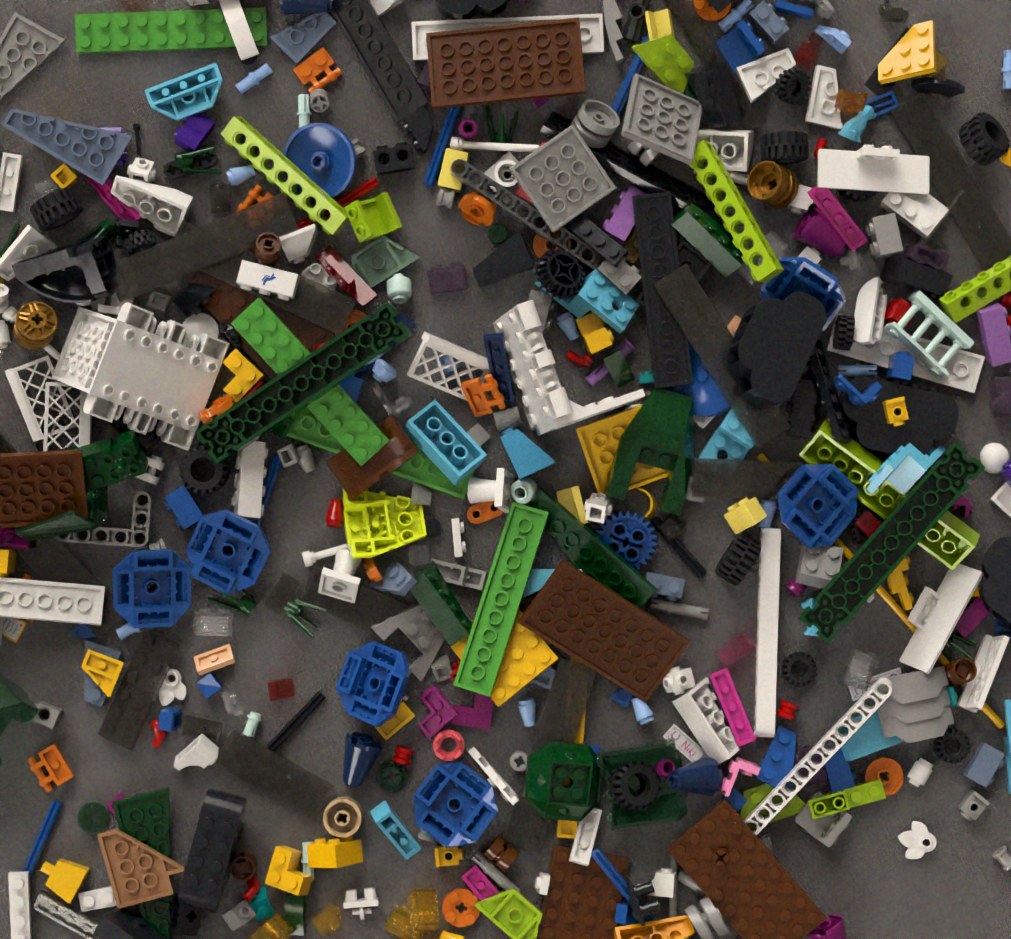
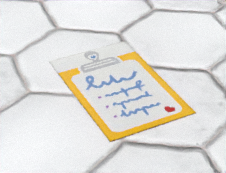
[2,617,27,643]

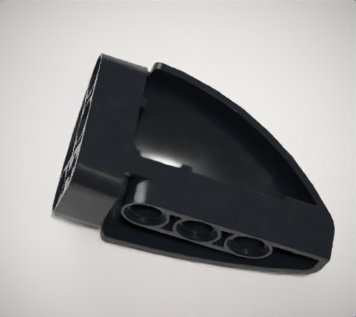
[11,236,116,303]

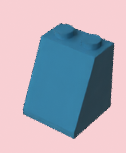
[500,427,555,479]

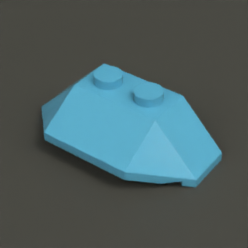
[144,62,223,121]

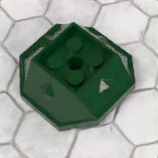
[523,741,604,822]

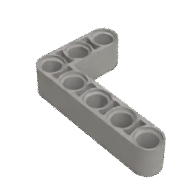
[54,491,154,547]

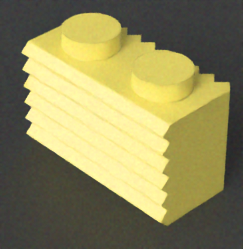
[724,497,767,534]

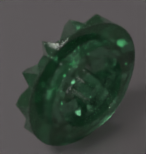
[377,761,407,792]
[78,802,109,833]

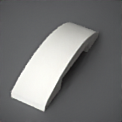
[219,0,259,61]

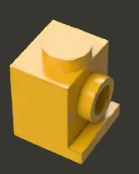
[50,163,78,189]
[882,396,909,427]
[434,845,463,867]

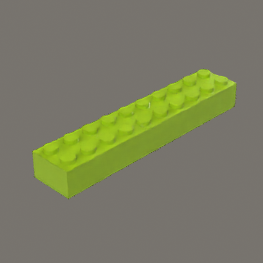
[799,419,980,571]

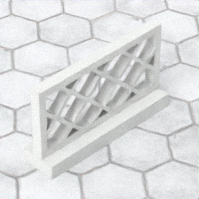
[407,331,489,401]
[5,355,77,444]
[43,382,92,451]
[957,634,1010,713]

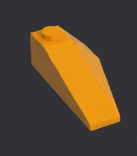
[614,915,695,939]

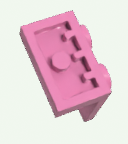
[721,756,761,797]

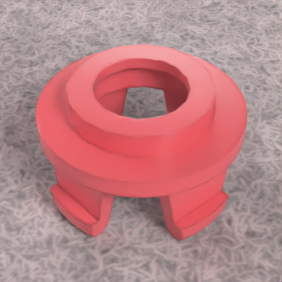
[433,729,465,761]

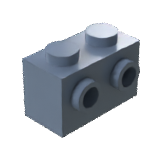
[747,0,789,46]
[645,572,685,601]
[963,741,1005,787]

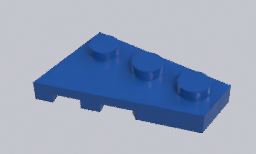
[755,726,796,789]

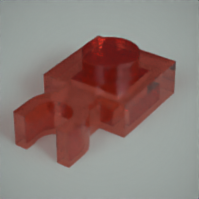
[793,33,823,69]

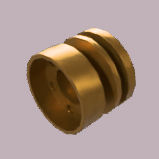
[747,160,799,208]
[13,301,58,350]

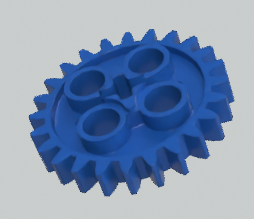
[596,509,658,569]

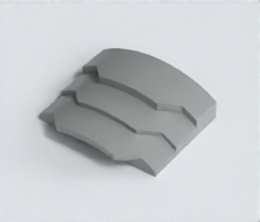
[871,666,954,743]

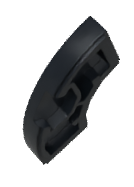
[911,77,965,98]

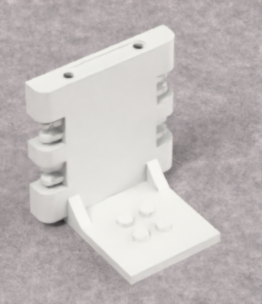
[493,300,645,436]
[51,303,230,451]

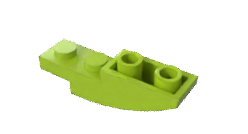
[807,779,886,819]

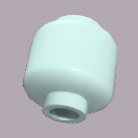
[386,273,412,303]
[510,477,538,504]

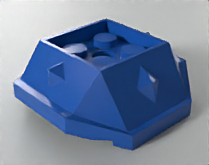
[760,257,846,331]
[777,463,859,548]
[186,509,272,595]
[112,549,191,628]
[335,641,411,727]
[413,762,498,848]

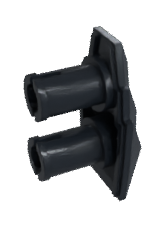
[627,880,661,926]

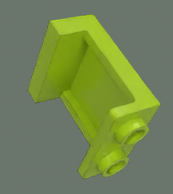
[344,192,403,243]

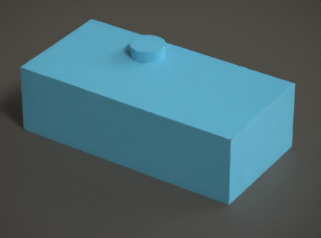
[403,400,487,486]
[832,710,904,762]

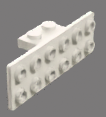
[817,145,930,195]
[899,563,983,674]

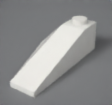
[696,129,754,172]
[110,175,193,238]

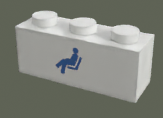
[236,260,300,301]

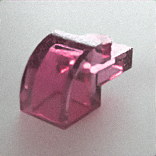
[715,630,757,668]

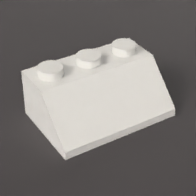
[880,192,950,240]

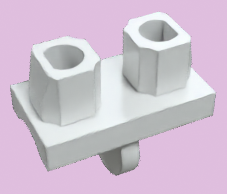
[343,887,379,920]

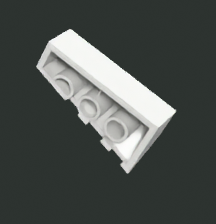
[231,441,268,521]
[672,677,740,765]

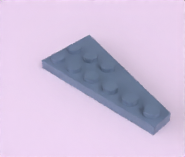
[2,108,133,186]

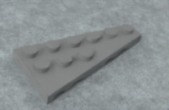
[0,12,66,101]

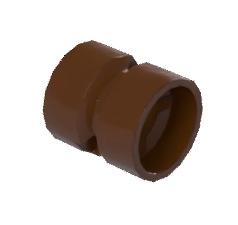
[255,232,281,267]
[945,658,977,685]
[483,835,520,872]
[230,853,258,882]

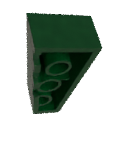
[410,561,472,646]

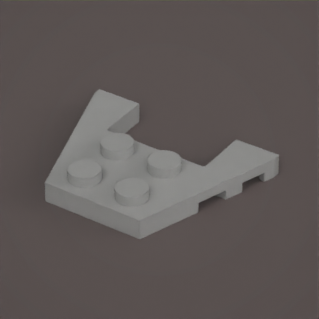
[371,603,445,681]

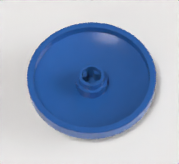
[283,123,357,200]
[669,340,741,417]

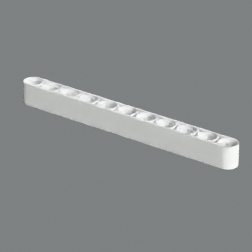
[754,528,781,738]
[744,678,892,835]

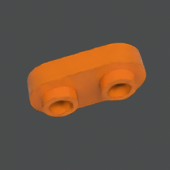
[467,501,503,524]
[363,557,383,582]

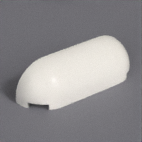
[853,277,887,345]

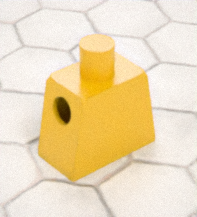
[40,859,90,904]

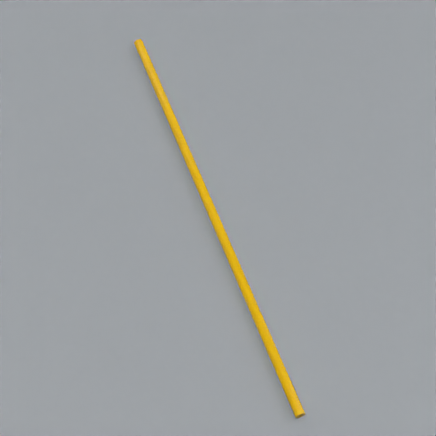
[757,453,1005,729]

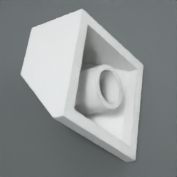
[279,224,319,265]

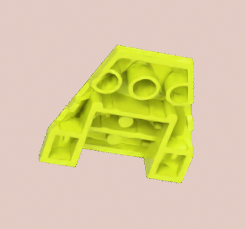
[343,488,427,559]

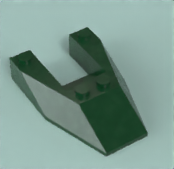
[604,388,694,516]

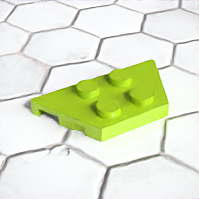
[631,34,694,94]
[740,783,805,829]
[475,887,543,939]

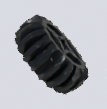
[535,248,586,300]

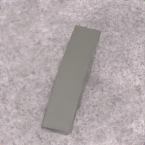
[602,0,623,65]
[430,558,489,591]

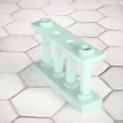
[885,290,975,378]

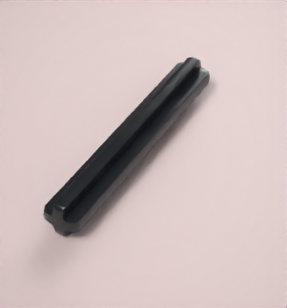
[651,516,707,578]
[267,691,326,752]

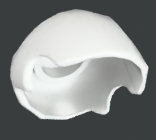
[980,443,1009,474]

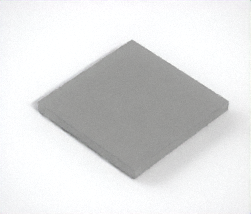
[621,73,703,165]
[509,124,616,233]

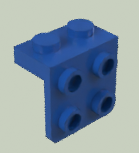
[711,19,766,76]
[833,374,882,406]

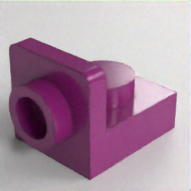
[949,498,972,517]

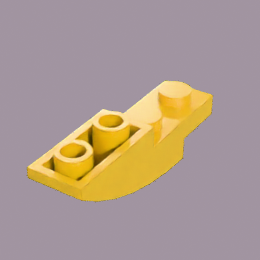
[887,555,914,611]

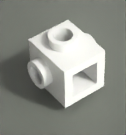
[127,157,156,183]
[584,493,613,524]
[663,666,695,695]

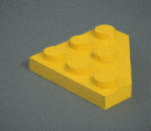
[878,20,936,84]

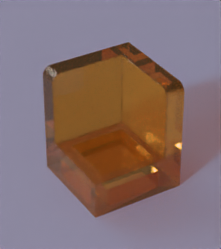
[834,88,868,114]

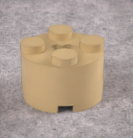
[323,796,363,838]

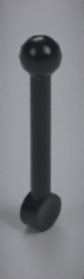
[133,123,143,158]

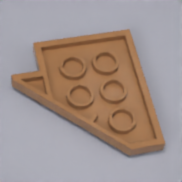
[97,828,185,909]

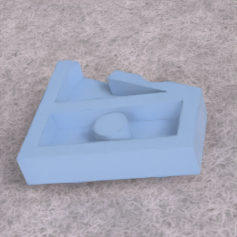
[814,25,852,55]

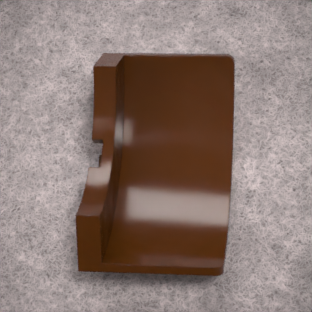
[326,416,419,499]

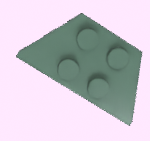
[351,235,419,289]

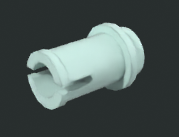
[243,711,262,737]

